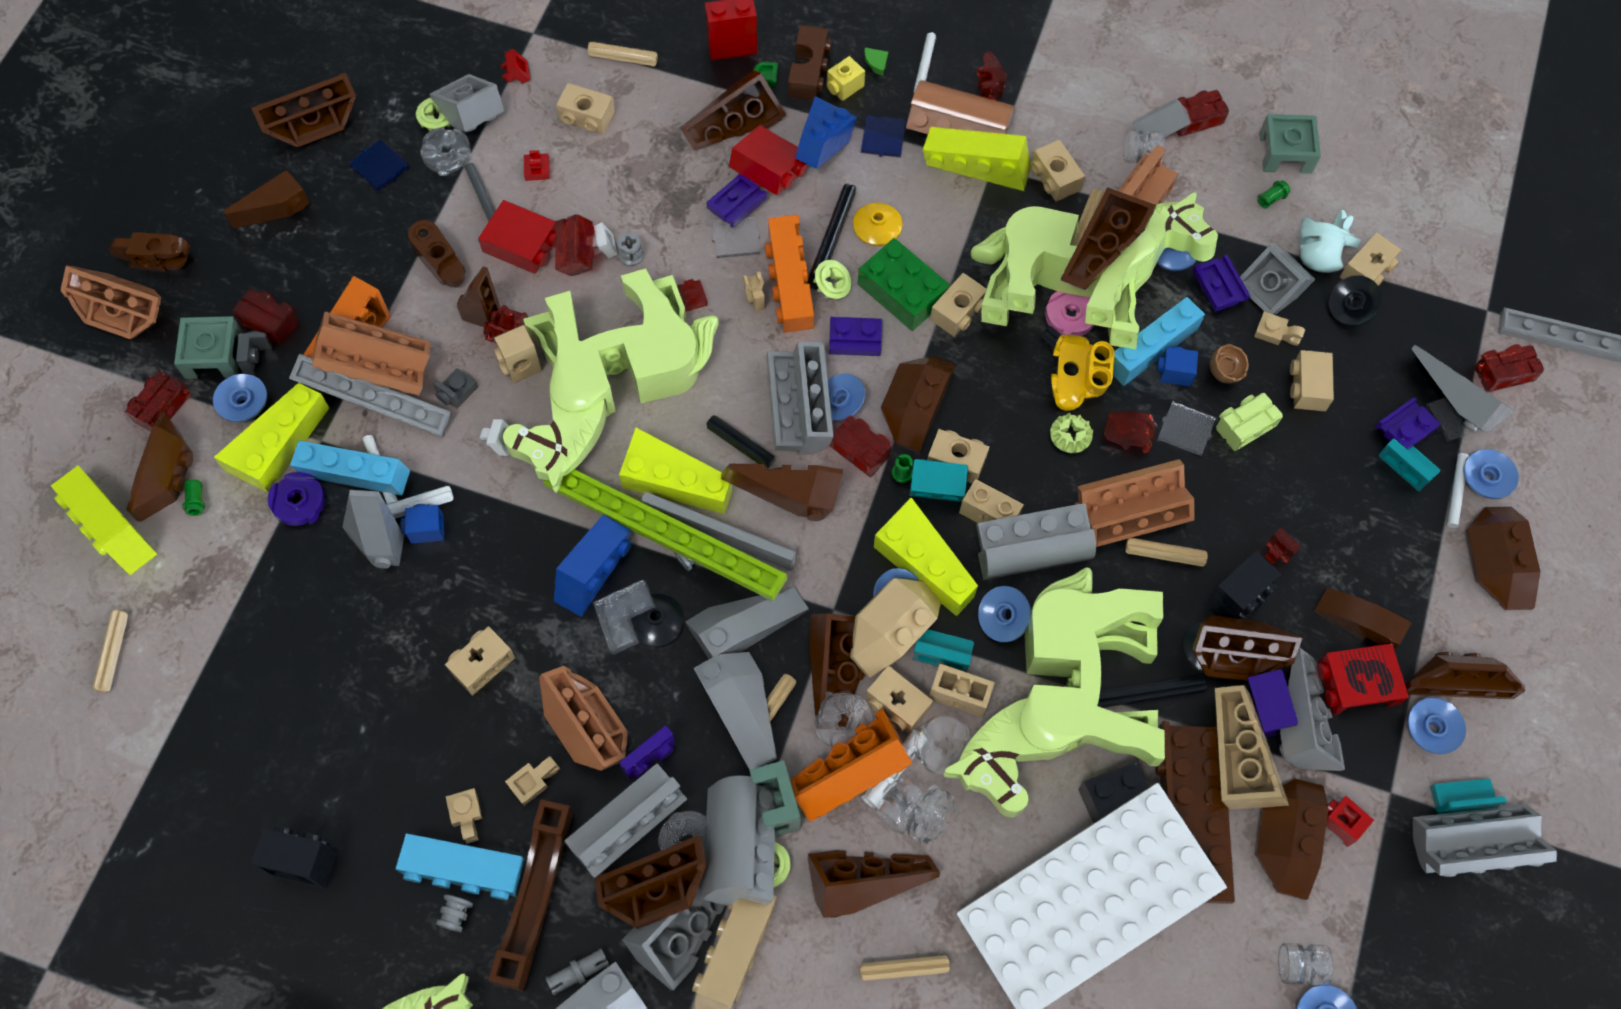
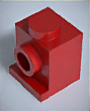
[1326,796,1374,847]

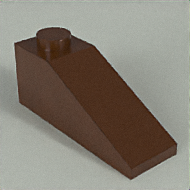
[223,170,310,228]
[457,266,501,329]

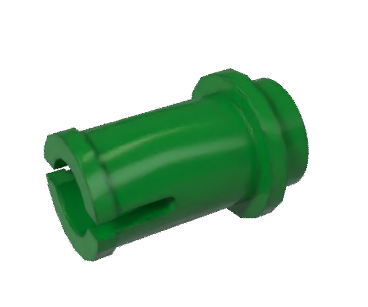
[1257,180,1290,209]
[892,454,913,483]
[182,480,205,516]

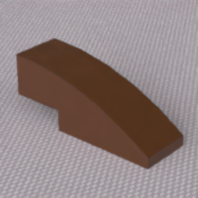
[1314,588,1412,650]

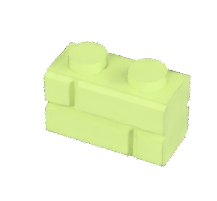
[1216,393,1283,451]

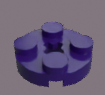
[268,472,326,526]

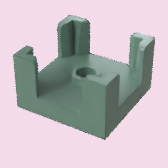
[1260,114,1321,174]
[174,316,243,379]
[750,760,801,837]

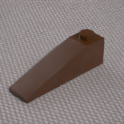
[680,70,786,149]
[1061,187,1156,290]
[721,463,843,521]
[809,614,864,730]
[808,850,940,918]

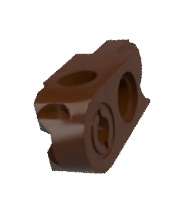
[408,220,466,287]
[109,232,191,272]

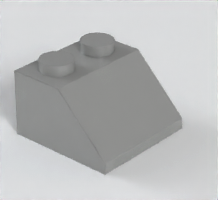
[430,74,504,132]
[1240,244,1315,315]

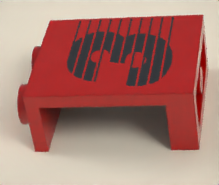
[1317,644,1409,715]

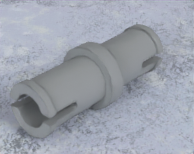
[545,948,609,996]

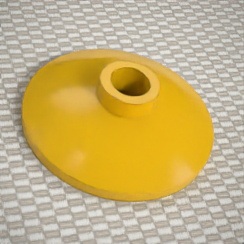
[853,202,903,246]

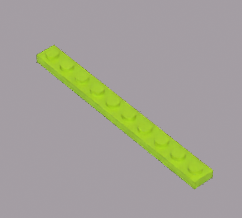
[543,469,788,601]

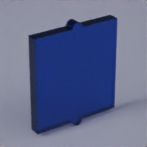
[861,115,906,158]
[349,139,409,191]

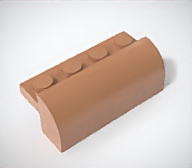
[906,80,1015,134]
[1118,145,1178,205]
[311,311,430,395]
[1075,459,1194,547]

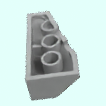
[1412,345,1515,433]
[342,490,404,568]
[685,587,809,659]
[1280,647,1345,771]
[694,652,777,770]
[622,876,725,990]
[556,962,647,1009]

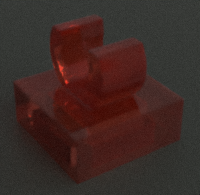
[677,279,708,312]
[1264,528,1301,564]

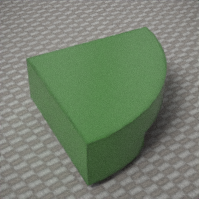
[864,48,888,76]

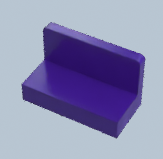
[1248,669,1298,738]

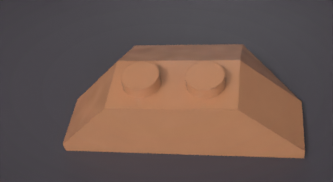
[61,266,161,339]
[539,666,628,770]

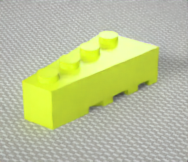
[923,127,1031,191]
[214,383,329,493]
[619,428,733,515]
[51,465,157,575]
[874,498,978,616]

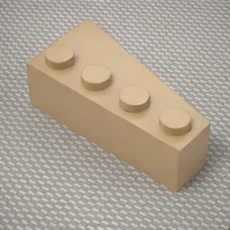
[1215,685,1289,810]
[692,895,777,1009]

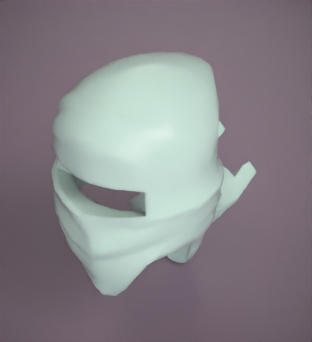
[1300,210,1361,273]

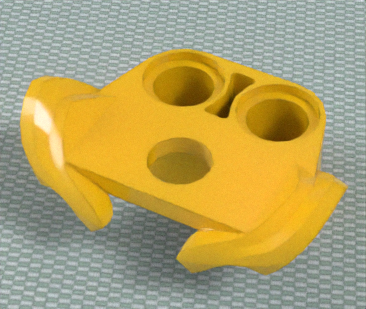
[1051,334,1114,411]

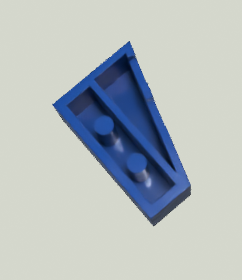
[795,96,857,169]
[554,515,631,617]

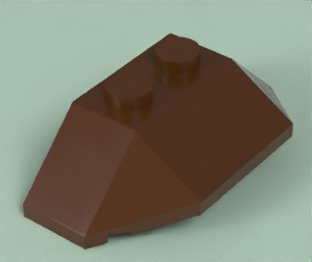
[252,73,356,148]
[881,356,957,453]
[126,412,193,521]
[1466,507,1541,610]
[1192,615,1302,681]
[1405,652,1525,699]
[1255,779,1329,900]
[594,835,706,929]

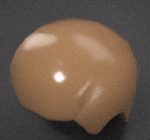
[1209,344,1249,384]

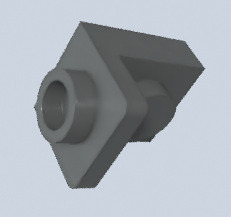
[236,331,272,374]
[433,368,478,409]

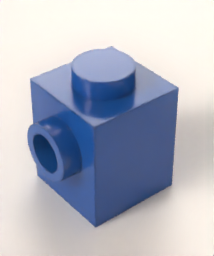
[1156,347,1198,386]
[401,504,444,544]

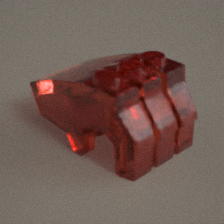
[977,51,1006,100]
[483,305,528,344]
[1104,411,1157,453]

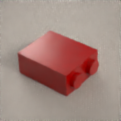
[705,0,758,60]
[729,125,808,195]
[478,200,560,274]

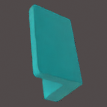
[1378,439,1440,492]
[909,459,968,502]
[912,629,974,673]
[1430,778,1507,814]

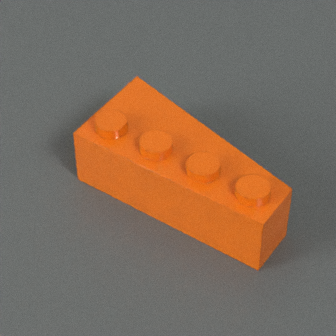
[764,214,814,333]
[303,276,391,394]
[790,708,913,822]

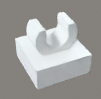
[585,223,618,258]
[480,419,509,456]

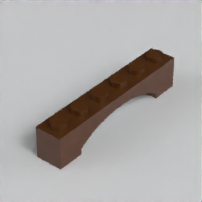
[488,800,574,992]

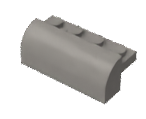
[766,342,834,455]
[976,503,1096,580]
[565,763,687,878]
[702,776,776,906]
[1413,804,1557,877]

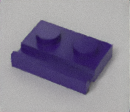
[706,174,767,228]
[1192,255,1250,312]
[829,317,882,356]
[1375,397,1442,450]
[619,725,676,781]

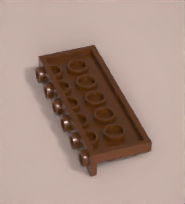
[1155,721,1235,904]

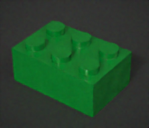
[857,238,950,331]

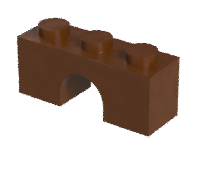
[788,25,832,101]

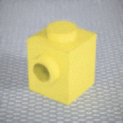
[827,56,865,101]

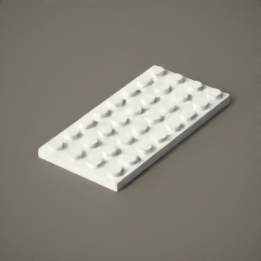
[956,783,1227,1009]

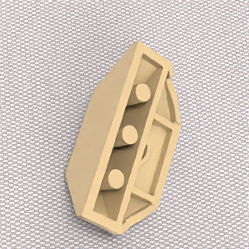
[850,578,941,678]

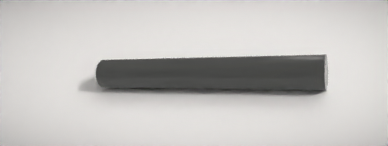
[465,163,495,221]

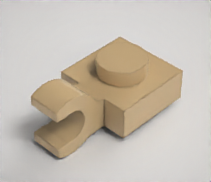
[742,272,765,312]
[1254,311,1305,346]
[505,756,560,806]
[446,788,483,844]

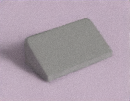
[1133,99,1190,145]

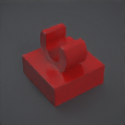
[501,49,530,84]
[524,150,550,181]

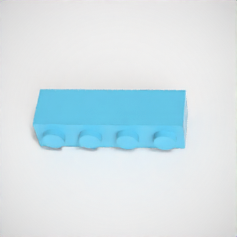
[1113,297,1205,386]
[290,441,410,496]
[396,834,526,900]

